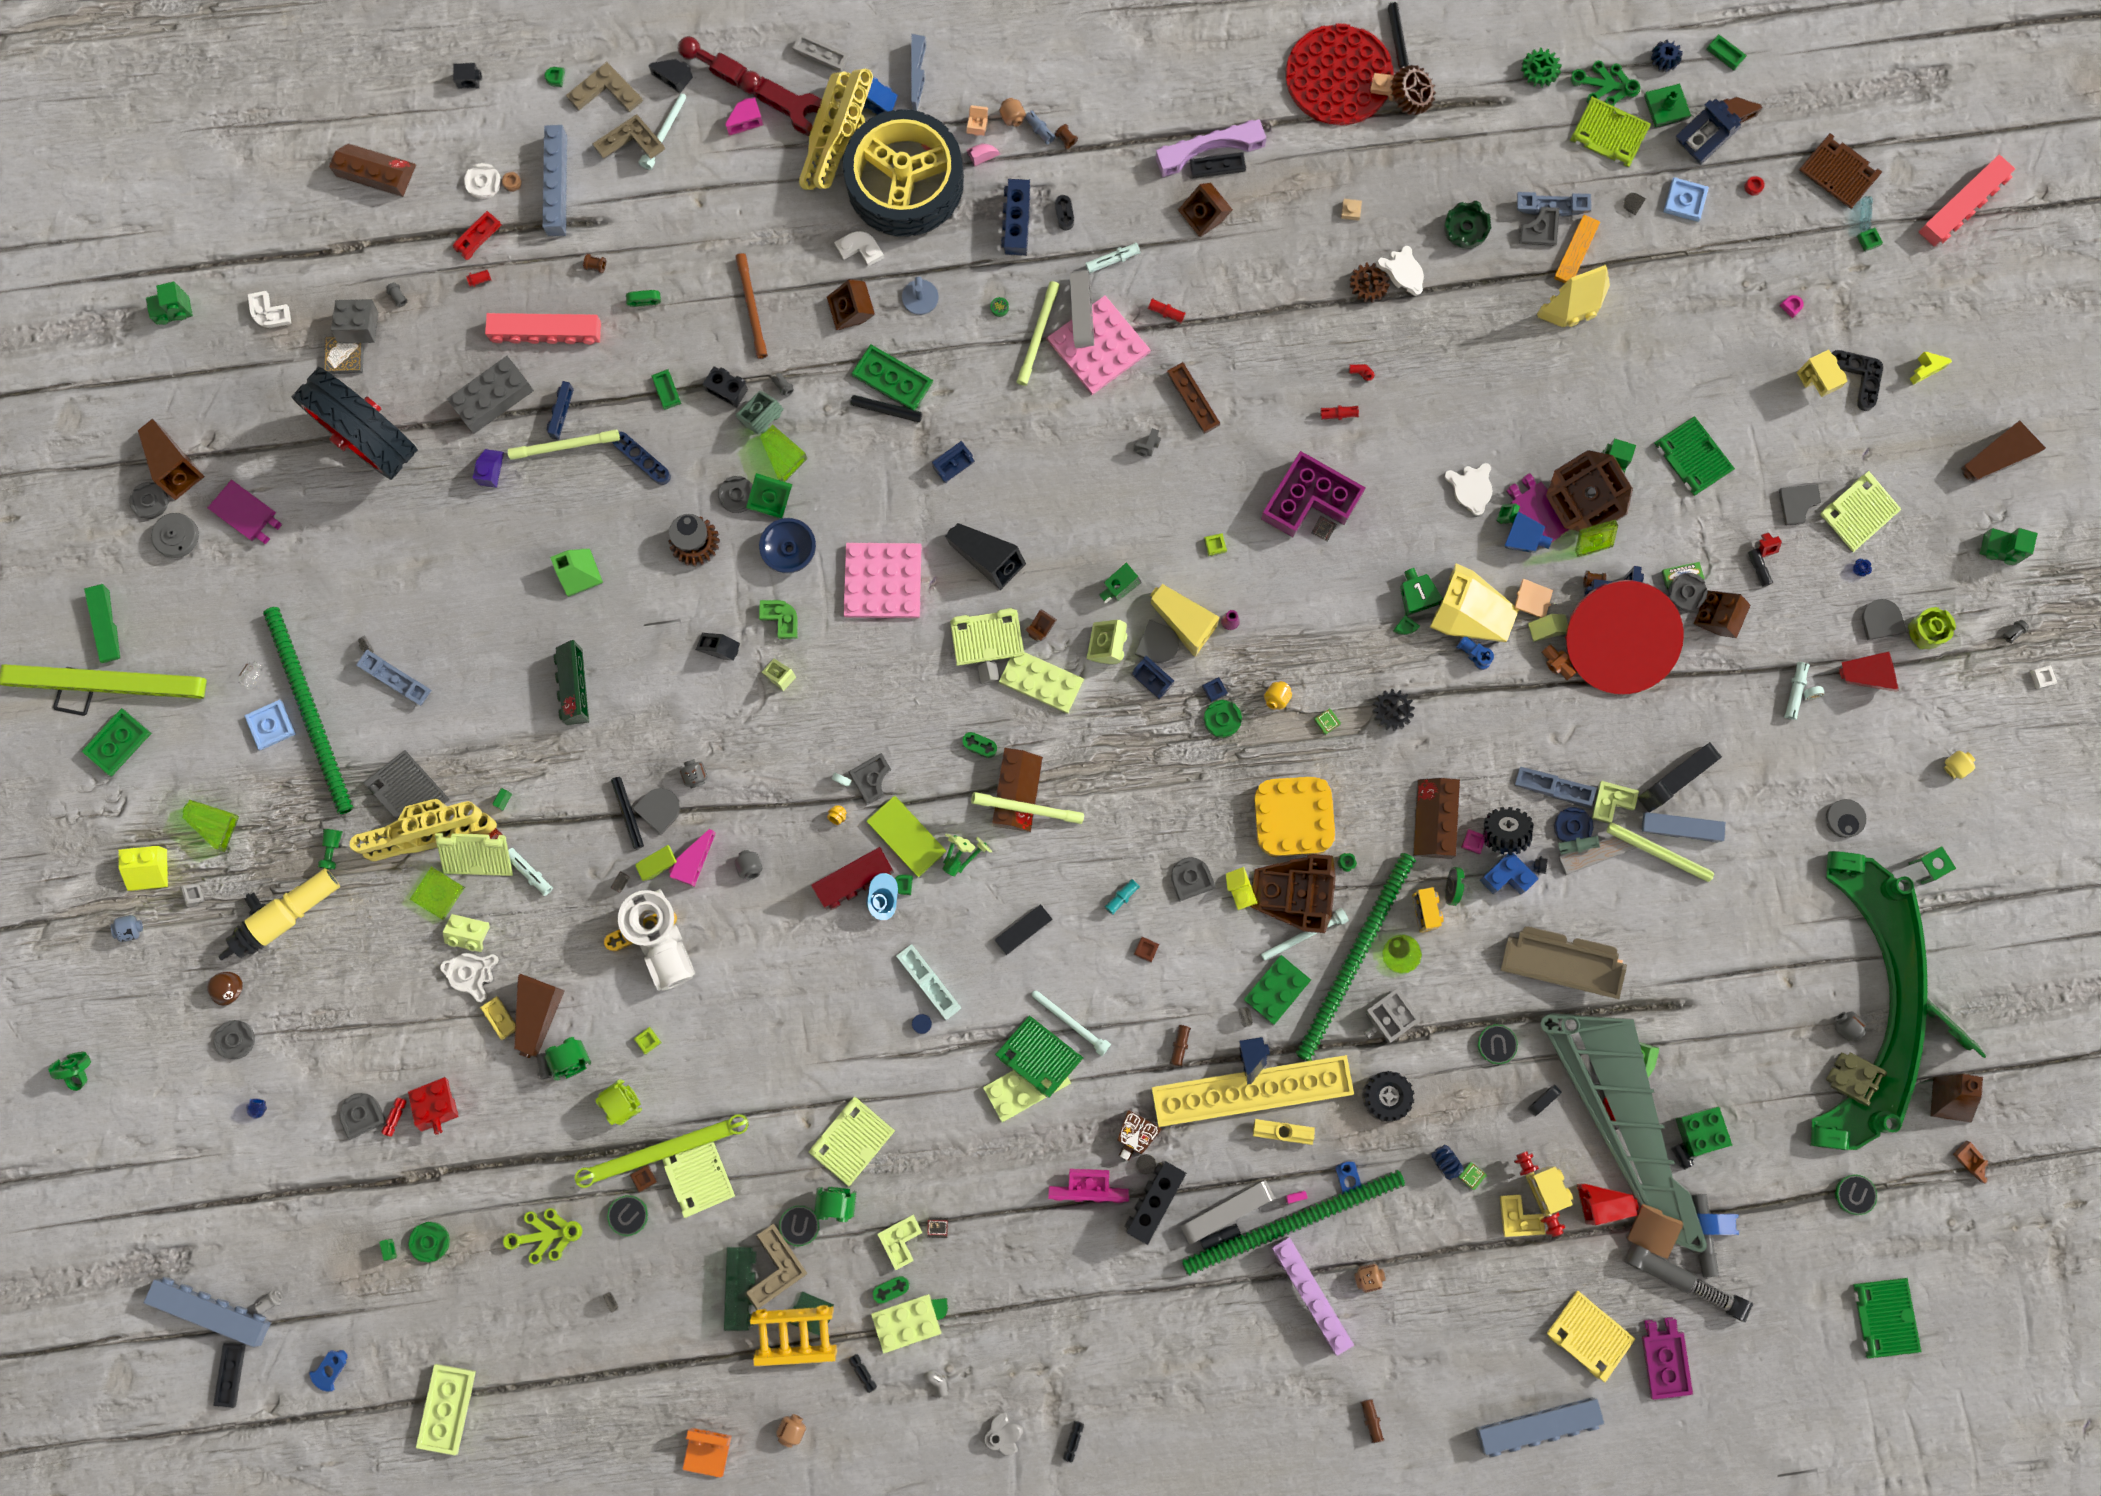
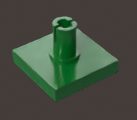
[1644,83,1691,128]
[746,473,792,519]

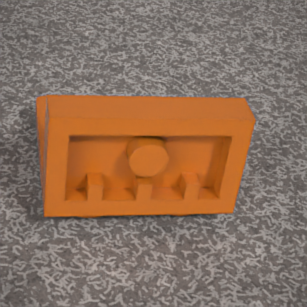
[683,1428,732,1478]

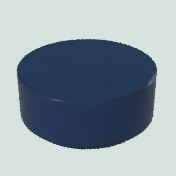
[912,1014,932,1034]

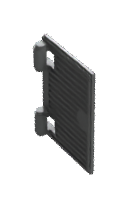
[364,750,450,820]

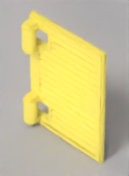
[1546,1290,1635,1382]

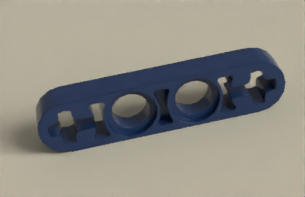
[612,431,671,485]

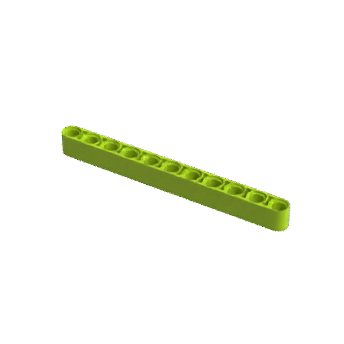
[0,664,207,699]

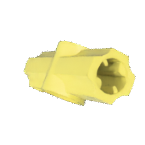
[1253,1119,1315,1145]

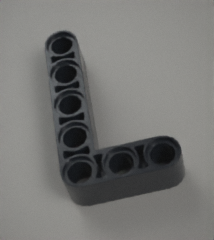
[1637,742,1722,813]

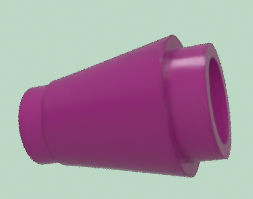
[1221,610,1240,630]

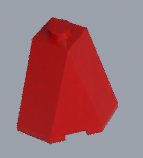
[1839,651,1899,692]
[1576,1184,1639,1225]

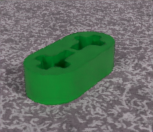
[626,290,661,307]
[962,732,997,758]
[873,1276,910,1304]

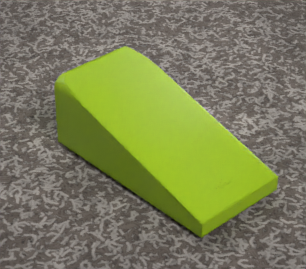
[635,845,677,881]

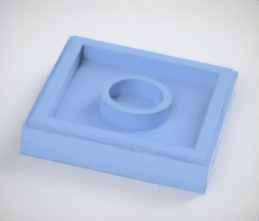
[1663,177,1709,222]
[244,700,296,751]

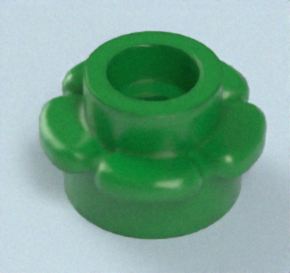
[1337,853,1357,872]

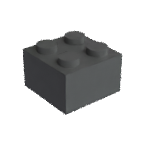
[331,299,379,344]

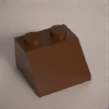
[1178,183,1233,237]
[827,279,875,330]

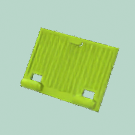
[1570,97,1651,167]

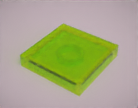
[1575,520,1619,557]
[410,866,465,920]

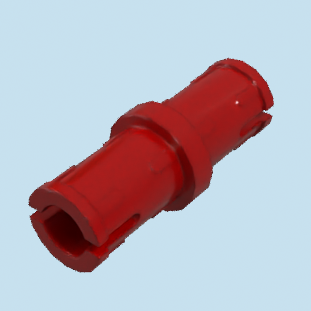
[1148,298,1186,323]
[1321,405,1359,420]

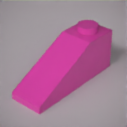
[669,829,716,887]

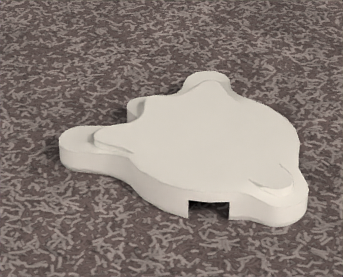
[1376,246,1424,296]
[1444,463,1492,516]
[440,953,498,1003]

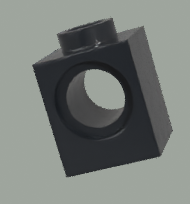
[453,63,482,89]

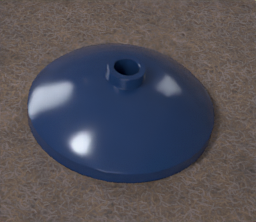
[759,518,816,573]

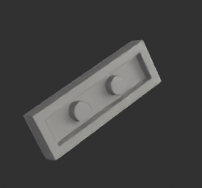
[793,33,849,72]

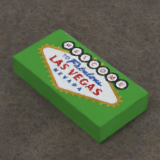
[1661,562,1705,589]

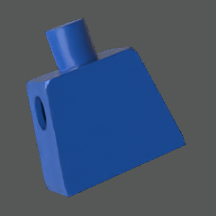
[1504,512,1553,553]

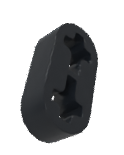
[1055,195,1074,230]
[1527,1084,1562,1117]

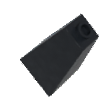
[945,523,1026,590]

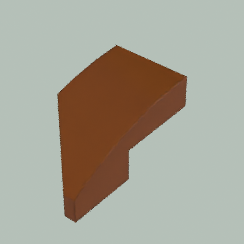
[1953,1141,1988,1184]

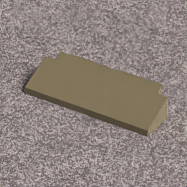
[1501,926,1627,999]

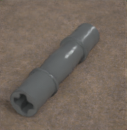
[1691,1194,1719,1277]

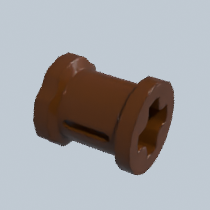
[1054,124,1078,149]
[583,253,606,274]
[1583,570,1606,587]

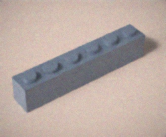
[543,125,567,236]
[144,1277,271,1347]
[1476,1397,1605,1457]

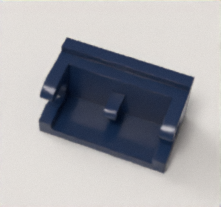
[932,440,975,483]
[1131,656,1174,700]

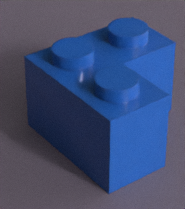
[854,77,898,115]
[1479,853,1539,895]

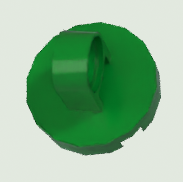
[48,1052,91,1091]

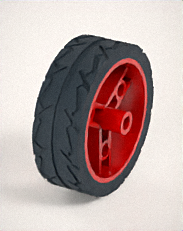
[291,366,418,480]

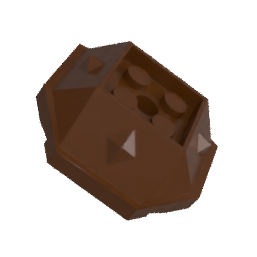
[1546,450,1633,535]

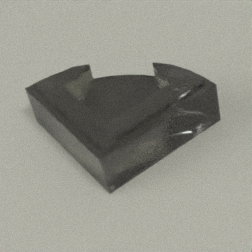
[358,636,374,653]

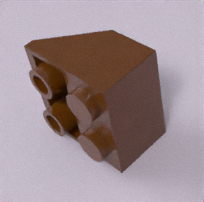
[1694,590,1751,638]

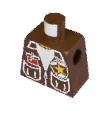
[1117,1110,1161,1161]

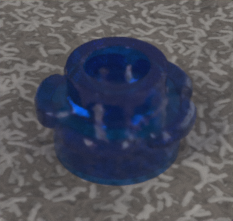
[1853,558,1872,577]

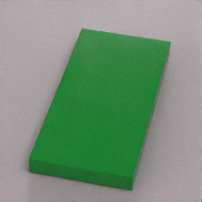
[851,344,933,410]

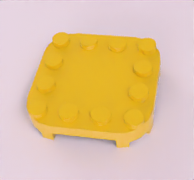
[1254,777,1335,857]

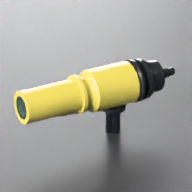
[218,868,340,960]

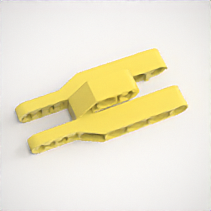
[799,69,873,190]
[349,799,497,861]

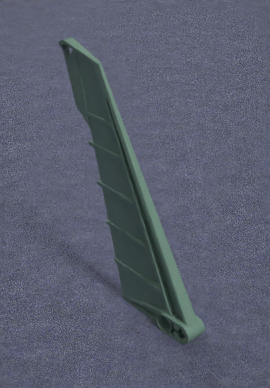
[1541,1013,1707,1252]

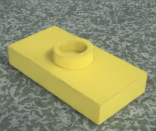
[480,996,516,1040]

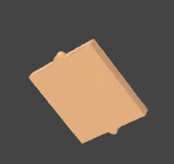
[1514,579,1553,618]

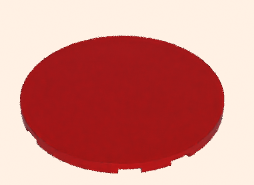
[1286,23,1394,125]
[1566,580,1684,694]

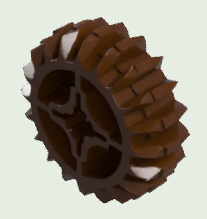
[1390,65,1436,116]
[668,516,720,567]

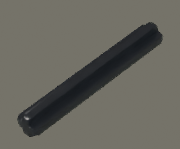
[1388,2,1409,69]
[850,395,922,423]
[611,776,644,849]

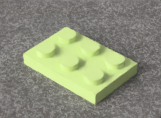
[871,1294,941,1354]

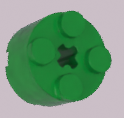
[545,1037,591,1080]
[814,1187,857,1222]

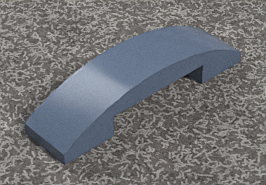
[1517,192,1591,216]
[356,650,432,706]

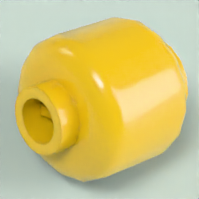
[1264,681,1292,710]

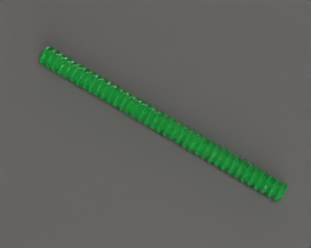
[263,607,354,814]
[1296,853,1416,1061]
[1182,1170,1405,1276]

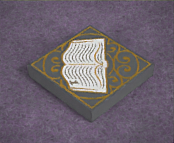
[324,337,364,374]

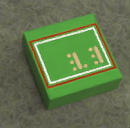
[1314,708,1341,735]
[1458,1162,1487,1190]

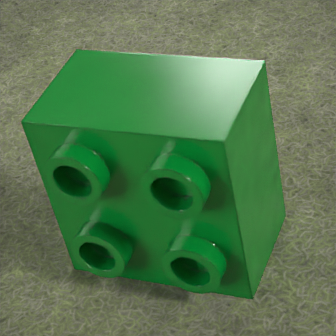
[1675,1106,1733,1157]

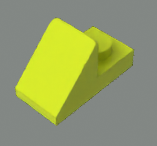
[1910,352,1952,385]
[1226,867,1257,910]

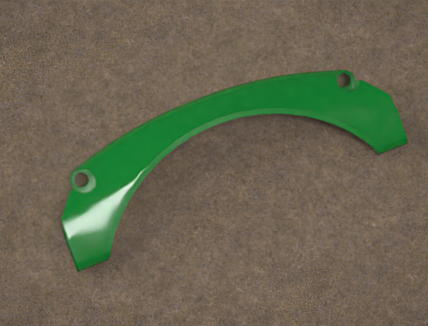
[1810,851,1928,1150]

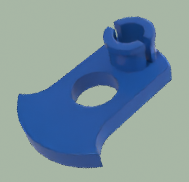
[1335,1161,1361,1194]
[309,1350,348,1392]

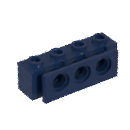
[1001,179,1030,256]

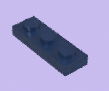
[547,381,574,440]

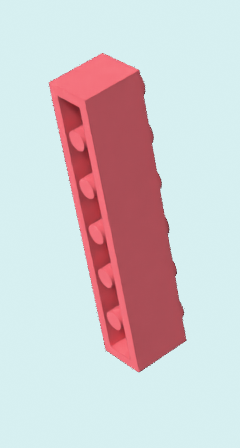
[1919,154,2015,247]
[485,313,601,345]

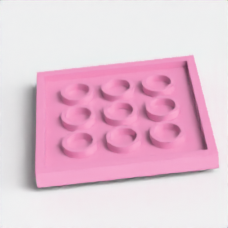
[1047,295,1150,395]
[844,543,922,618]

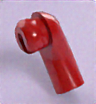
[1349,364,1375,381]

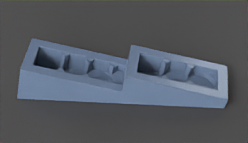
[911,34,927,111]
[1515,767,1597,809]
[1642,812,1726,843]

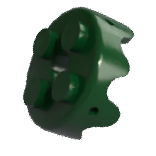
[1444,201,1492,249]

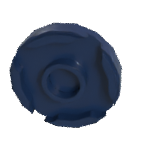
[1554,807,1594,842]

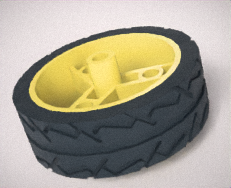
[843,109,964,237]

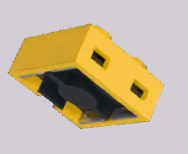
[1412,887,1444,933]

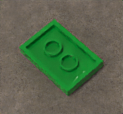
[81,708,152,776]
[1244,955,1311,1025]

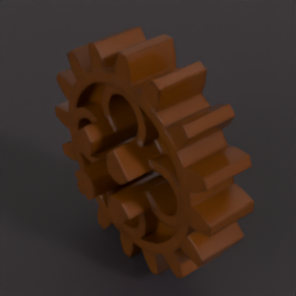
[1349,262,1390,303]

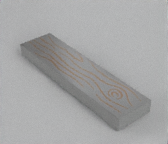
[1558,829,1637,875]

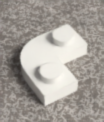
[834,231,884,266]
[248,291,291,328]

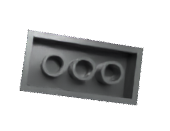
[447,356,534,434]

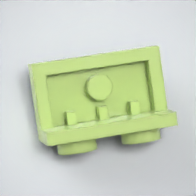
[443,914,490,952]

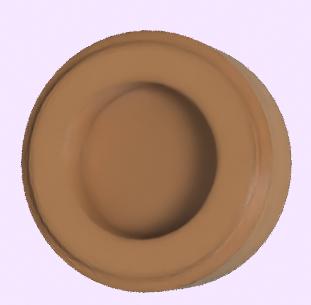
[502,172,521,192]

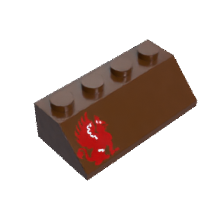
[329,143,416,197]
[992,747,1043,832]
[1413,778,1460,859]

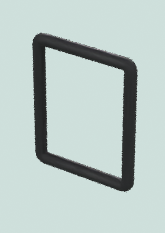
[53,667,93,716]

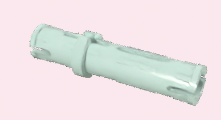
[1085,243,1140,274]
[1784,662,1810,720]
[508,848,553,896]

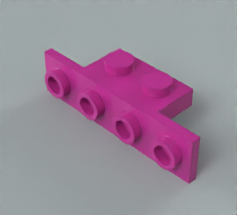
[1049,1169,1129,1203]

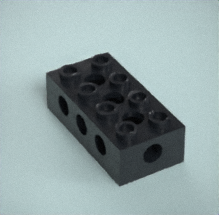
[1124,1161,1187,1245]

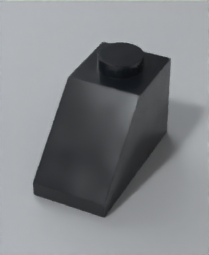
[649,59,693,93]
[695,632,740,661]

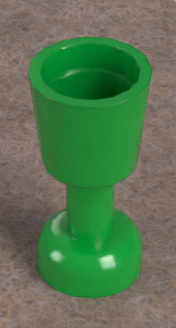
[317,829,343,870]

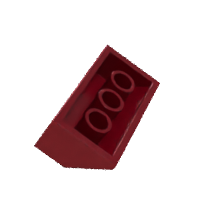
[811,847,894,910]

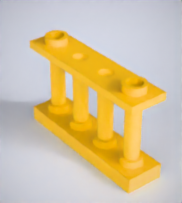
[750,1305,837,1366]

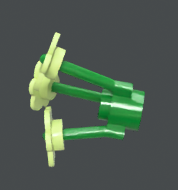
[942,833,992,877]

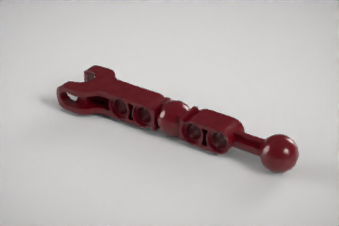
[678,36,822,136]

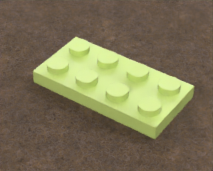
[999,652,1084,714]
[983,1070,1071,1123]
[416,1364,476,1455]

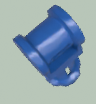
[1456,637,1494,670]

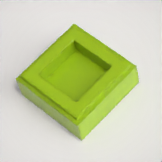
[1204,533,1227,557]
[634,1027,662,1055]

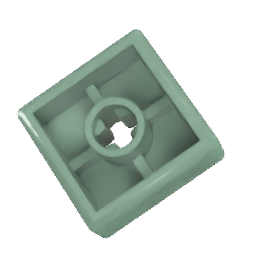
[735,391,784,434]

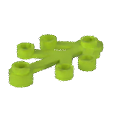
[503,1208,583,1264]

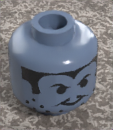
[111,915,143,942]

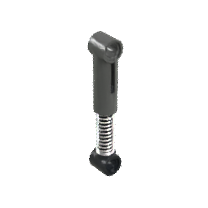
[1624,1243,1753,1323]

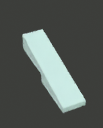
[897,944,961,1020]

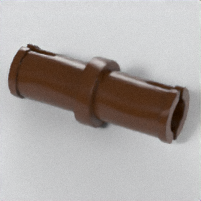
[1170,1025,1191,1067]
[1360,1399,1384,1443]

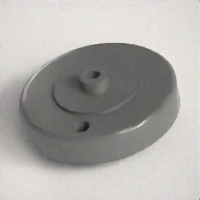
[151,513,199,558]

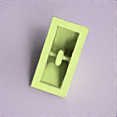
[1528,614,1568,642]
[762,659,796,691]

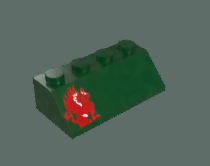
[553,640,589,725]

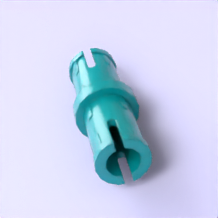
[1104,879,1140,915]

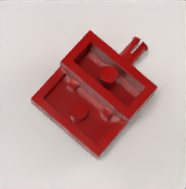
[408,1077,459,1135]

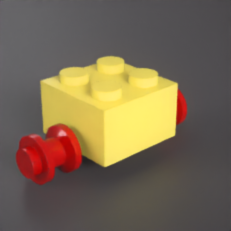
[1514,1151,1573,1237]

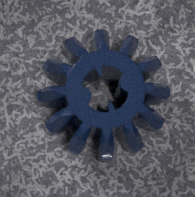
[1650,39,1683,72]
[1431,1145,1463,1180]

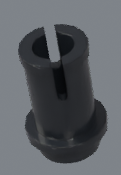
[1671,1143,1694,1170]

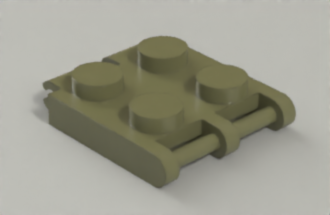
[1826,1052,1887,1106]

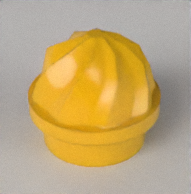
[827,805,847,825]

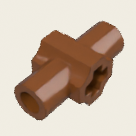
[1541,644,1577,681]

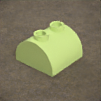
[1087,619,1127,664]

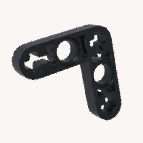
[1831,350,1883,411]

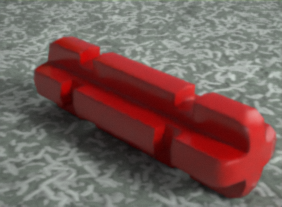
[381,1098,407,1137]

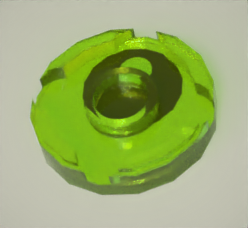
[1382,934,1422,974]

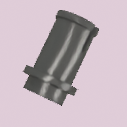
[386,282,408,307]
[772,373,794,397]
[2003,620,2029,643]
[536,1053,552,1079]

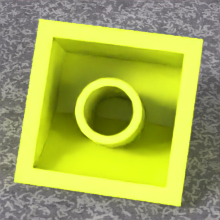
[118,846,168,891]

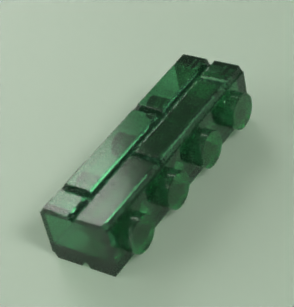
[724,1247,757,1331]

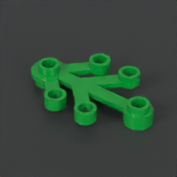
[1570,60,1641,106]

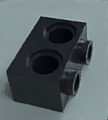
[702,366,748,408]

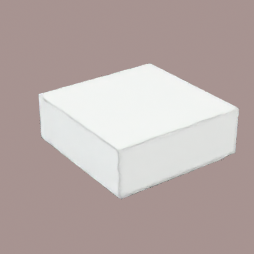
[2030,665,2057,689]

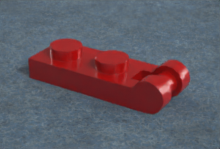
[452,211,502,260]

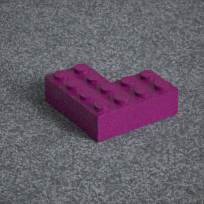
[1261,451,1366,537]

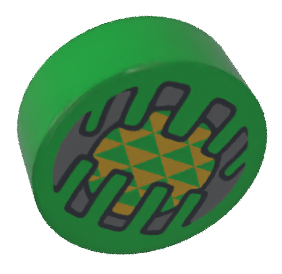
[991,297,1009,317]

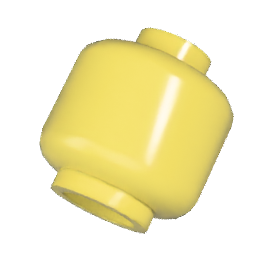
[1944,751,1975,779]

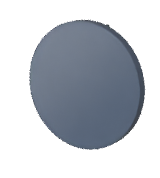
[902,277,939,315]

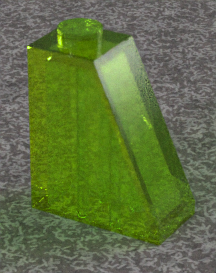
[760,424,807,482]
[182,799,239,852]

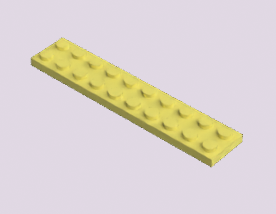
[1152,1055,1354,1127]

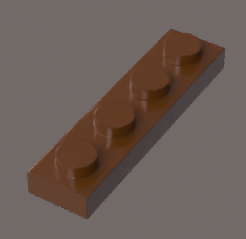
[1167,362,1220,434]

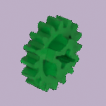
[1521,48,1562,88]

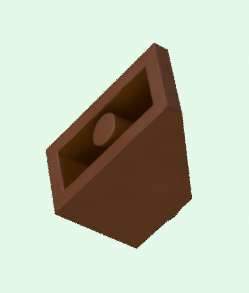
[1723,97,1763,123]

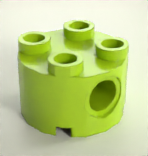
[1908,607,1956,650]
[595,1079,642,1126]

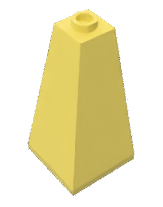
[1150,584,1220,657]

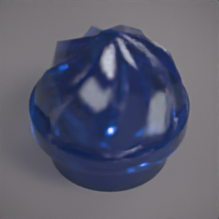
[246,1099,267,1119]

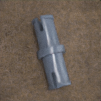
[1024,110,1055,144]

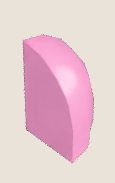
[966,144,1000,167]

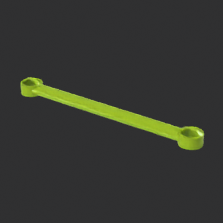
[575,1114,749,1188]

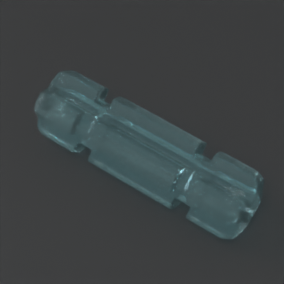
[1860,196,1873,231]

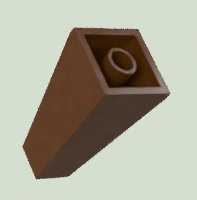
[138,418,205,501]
[1961,420,2046,482]
[514,973,565,1059]
[1930,1074,1983,1123]

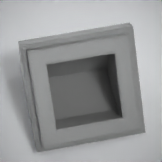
[978,661,1000,684]
[180,883,204,907]

